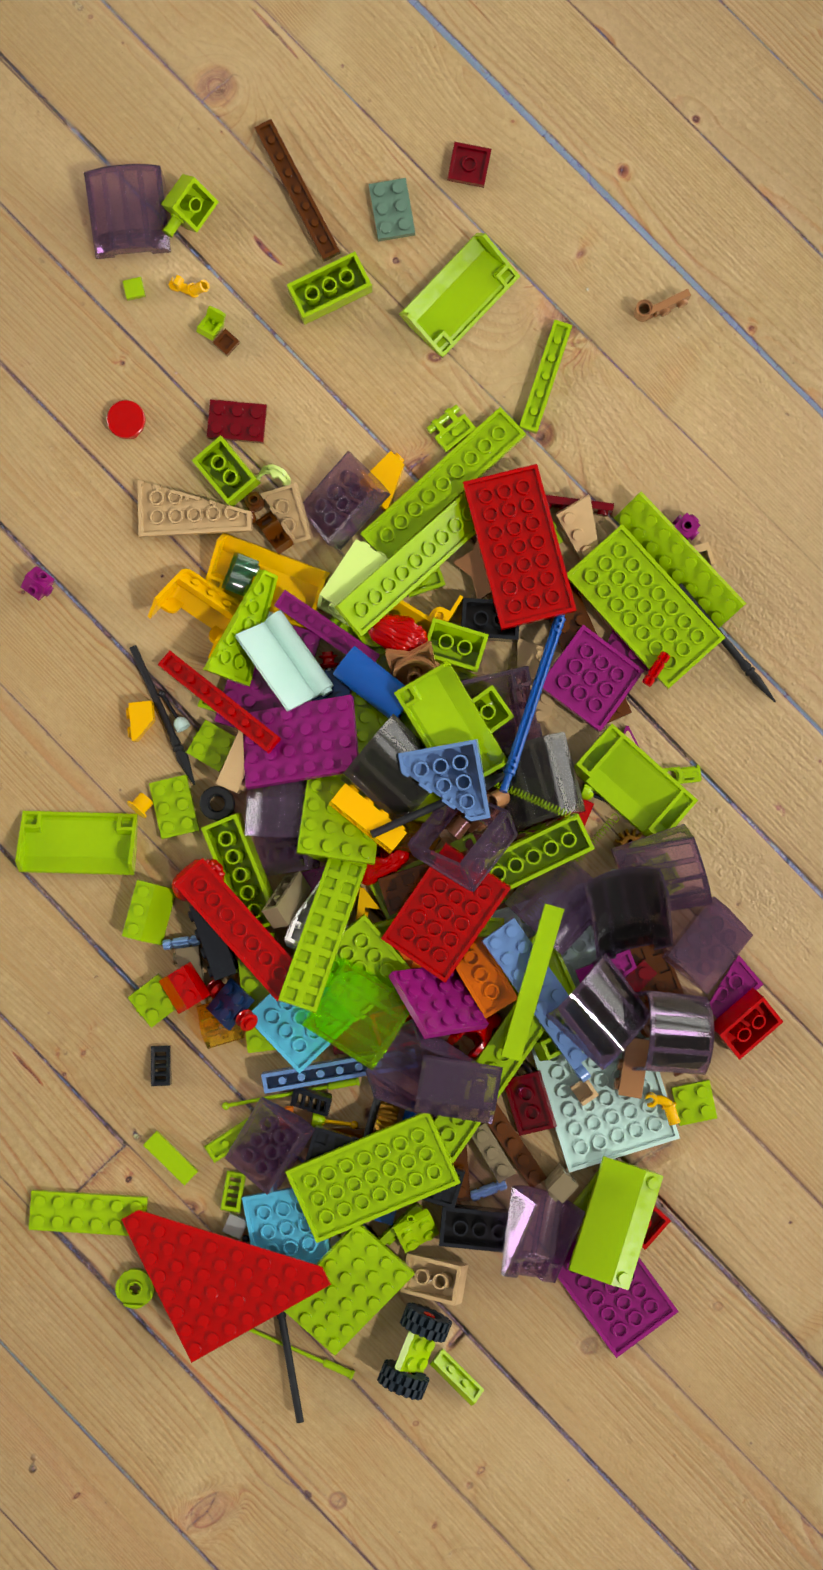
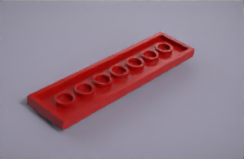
[173,858,292,1002]

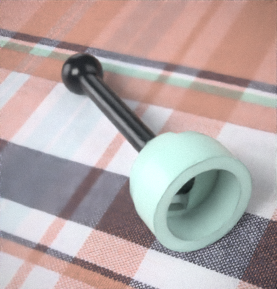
[158,690,190,733]

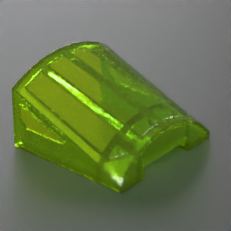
[301,959,409,1070]

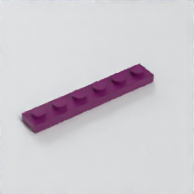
[274,590,380,662]

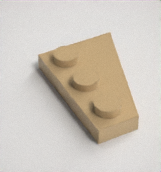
[260,483,313,544]
[555,494,598,560]

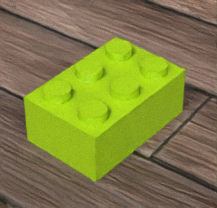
[192,435,261,507]

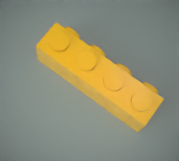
[328,783,407,854]

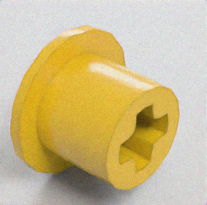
[127,792,153,819]

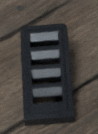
[151,1045,172,1086]
[290,1088,332,1116]

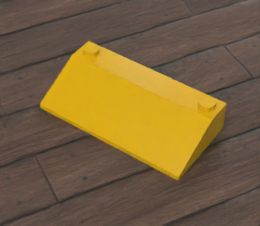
[206,533,330,630]

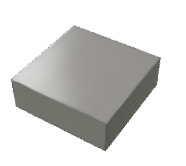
[223,1213,247,1239]

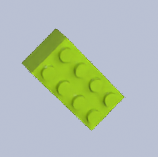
[287,251,372,325]

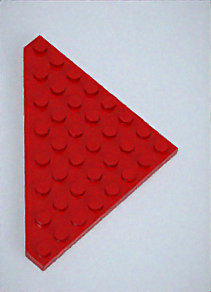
[121,1210,331,1363]

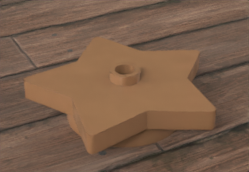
[454,540,491,599]
[385,641,440,685]

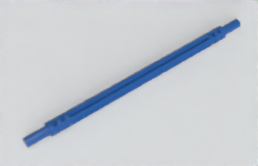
[499,615,566,793]

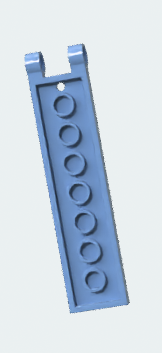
[481,918,614,1083]

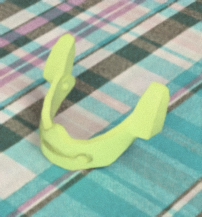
[256,464,291,486]

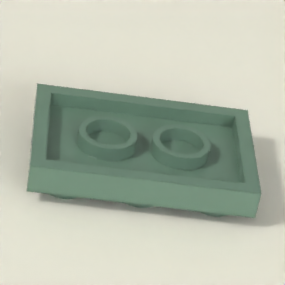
[369,178,415,242]

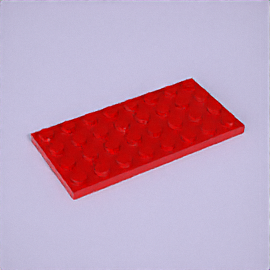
[463,464,576,630]

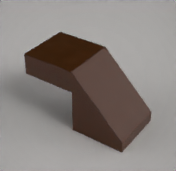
[256,511,294,554]

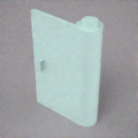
[235,610,334,712]

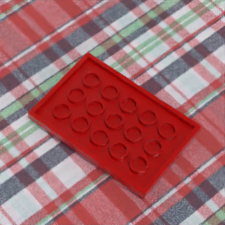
[381,843,511,983]

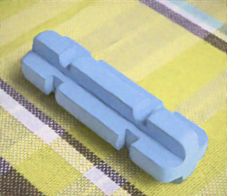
[162,935,201,950]
[470,1180,507,1201]

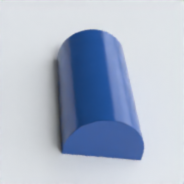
[333,646,405,723]

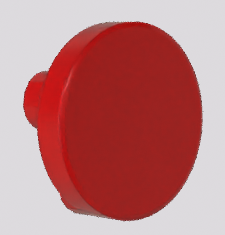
[107,400,146,439]

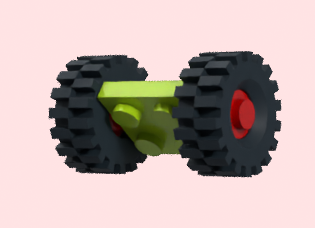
[377,1302,452,1400]

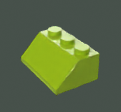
[427,618,489,673]
[122,880,175,945]

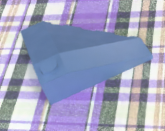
[398,739,491,821]

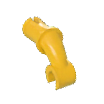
[168,275,210,298]
[645,1092,681,1126]

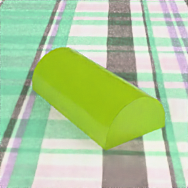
[472,685,514,733]

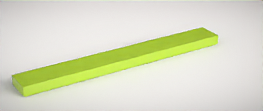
[501,903,564,1061]

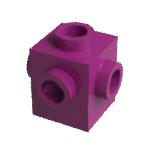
[672,513,701,541]
[20,566,55,601]

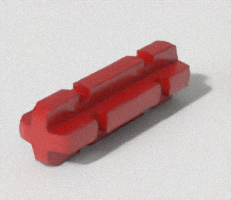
[642,651,670,687]

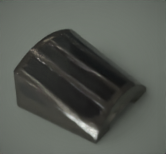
[341,714,430,826]
[491,732,586,834]

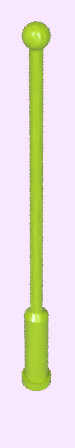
[222,1077,360,1110]
[249,1329,355,1380]

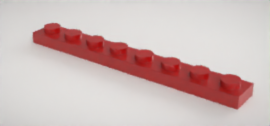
[158,650,281,754]

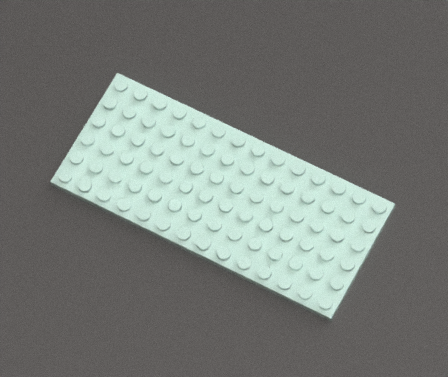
[491,879,680,1173]

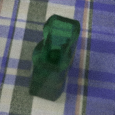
[221,552,260,597]

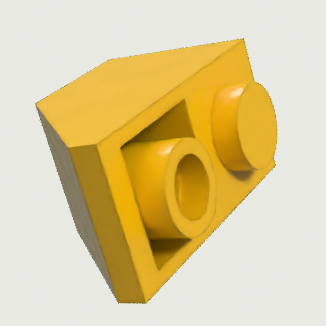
[126,701,156,742]

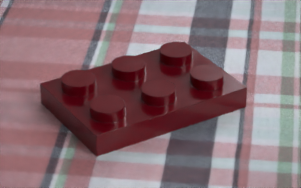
[207,399,267,444]
[505,1070,557,1136]

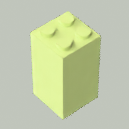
[317,539,388,627]

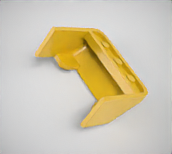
[147,569,240,658]
[388,595,463,636]

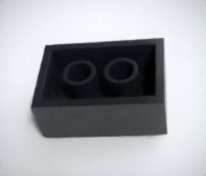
[461,598,519,643]

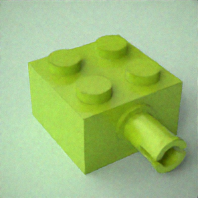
[161,174,219,238]

